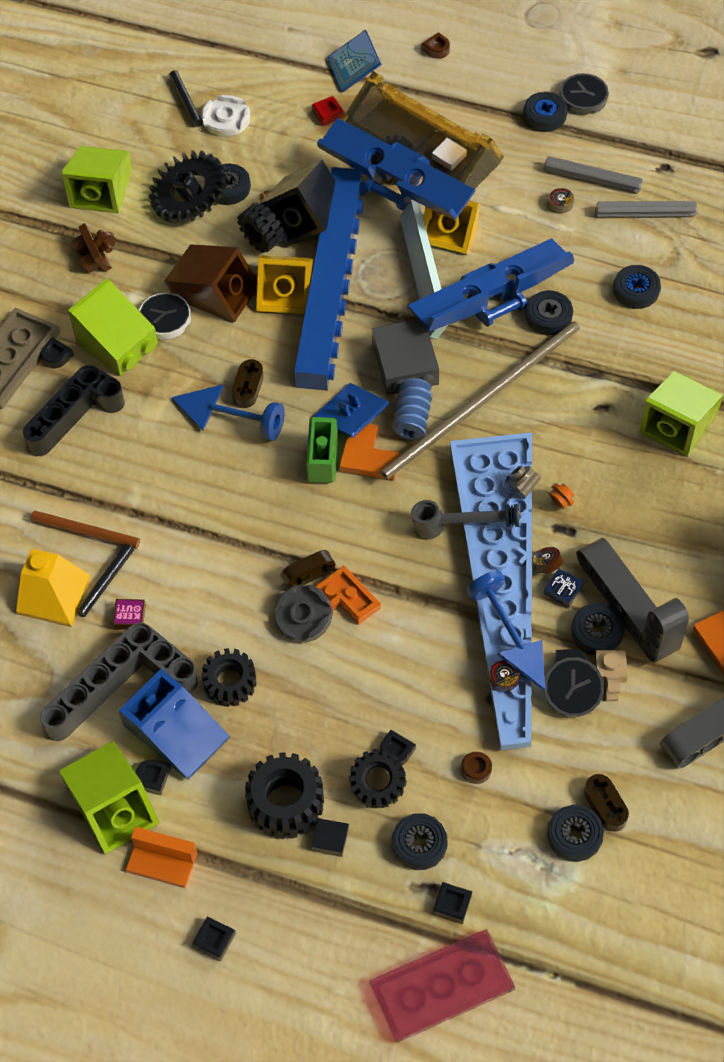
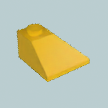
[16,548,91,627]

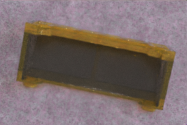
[341,71,504,189]

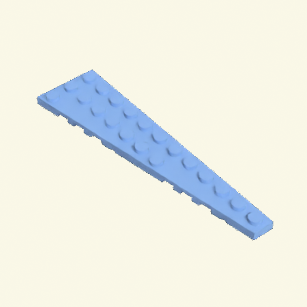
[450,432,532,750]

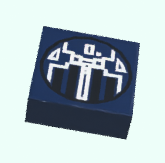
[544,568,584,608]

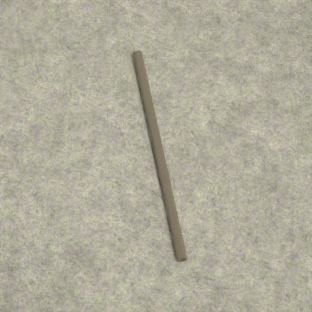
[380,321,580,480]

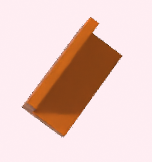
[126,826,198,888]

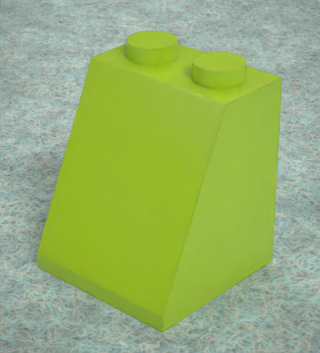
[62,146,132,213]
[68,278,158,376]
[639,371,723,457]
[59,741,160,855]

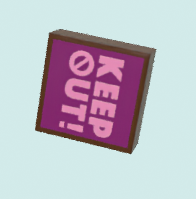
[113,599,146,630]

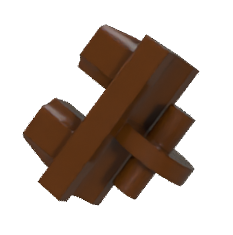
[71,223,116,273]

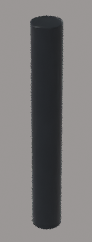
[169,70,202,127]
[76,544,134,617]

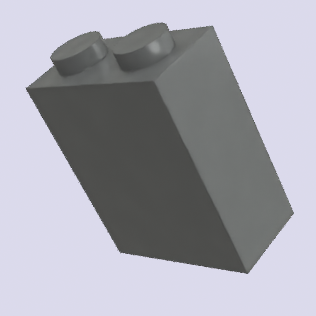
[372,319,439,395]

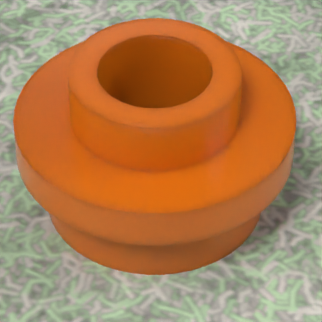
[548,483,574,509]

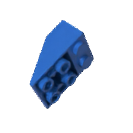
[118,669,230,780]

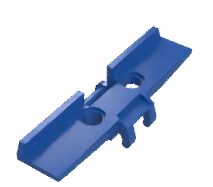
[317,118,476,220]
[408,238,574,332]

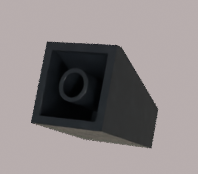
[260,160,336,247]

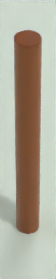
[31,510,140,549]

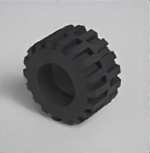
[245,752,324,839]

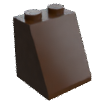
[164,244,257,322]

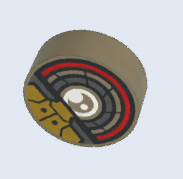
[548,188,574,213]

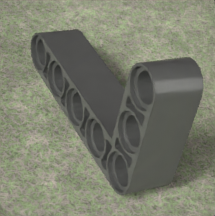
[576,538,689,663]
[40,623,198,741]
[660,698,724,769]

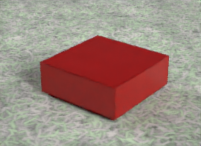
[311,96,345,126]

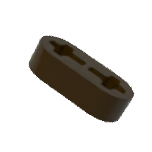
[232,359,264,408]
[281,550,336,589]
[584,774,629,832]

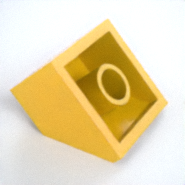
[256,255,314,314]

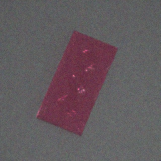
[369,929,515,1043]

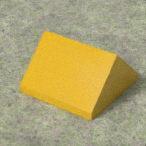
[423,201,479,254]

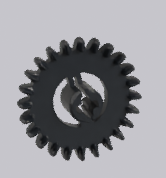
[148,150,227,223]

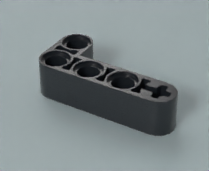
[23,365,125,456]

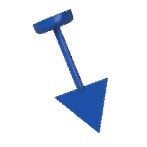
[172,385,285,441]
[465,570,546,691]

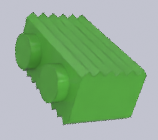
[306,417,338,483]

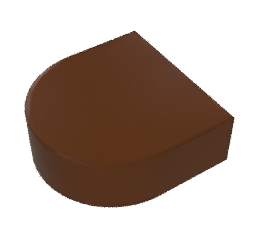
[421,32,450,59]

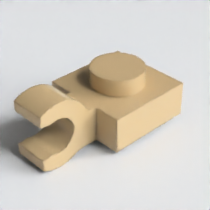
[595,650,627,701]

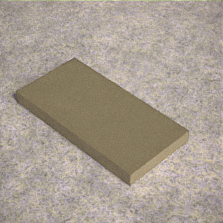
[0,307,61,409]

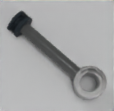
[411,500,521,539]

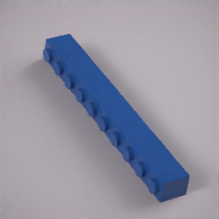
[294,167,366,391]

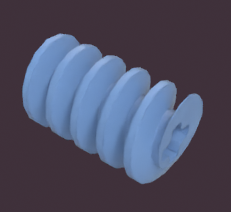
[392,378,432,440]

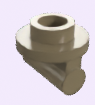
[509,465,541,499]

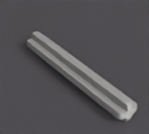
[544,156,643,193]
[595,201,697,217]

